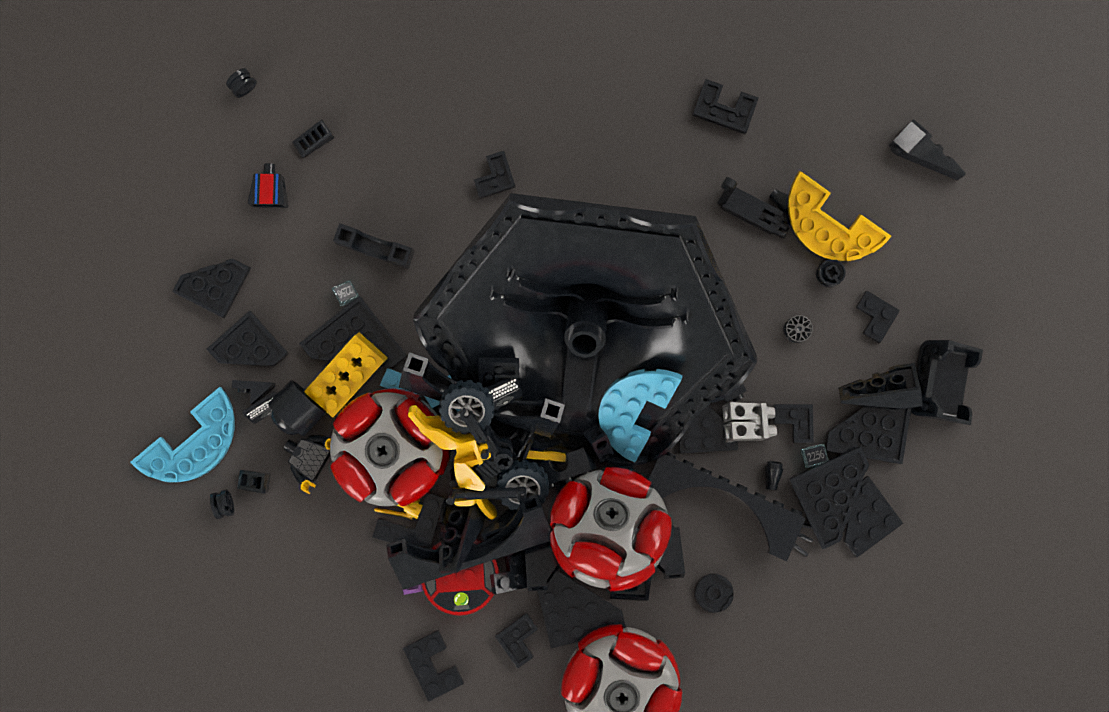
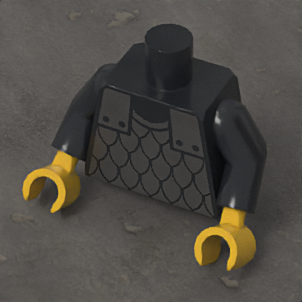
[283,435,331,494]

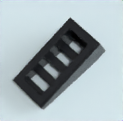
[292,120,334,158]

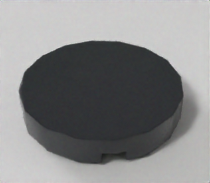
[695,573,734,613]

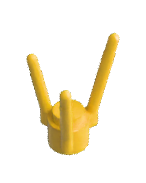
[374,500,423,520]

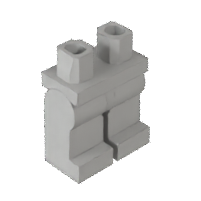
[722,402,777,442]

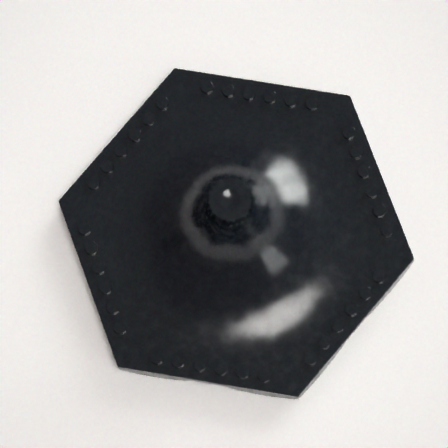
[413,193,757,465]

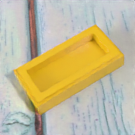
[527,451,566,462]

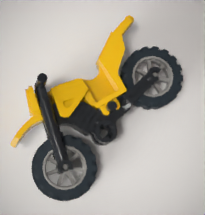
[408,380,549,520]

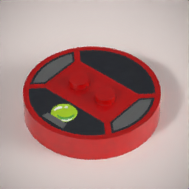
[422,539,499,615]

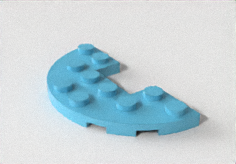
[599,369,683,463]
[130,387,235,482]

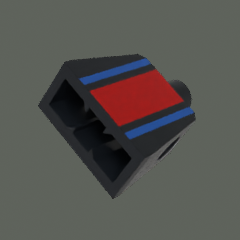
[248,163,288,208]

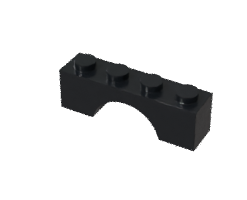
[333,223,415,269]

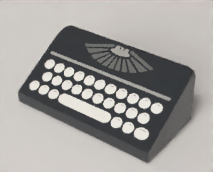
[487,378,523,411]
[242,391,279,424]

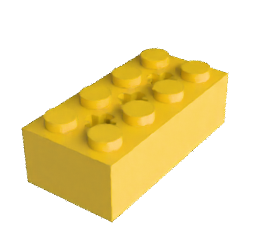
[304,332,388,417]

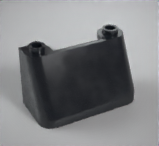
[911,340,983,425]

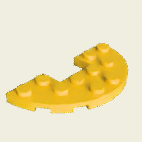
[788,171,891,261]

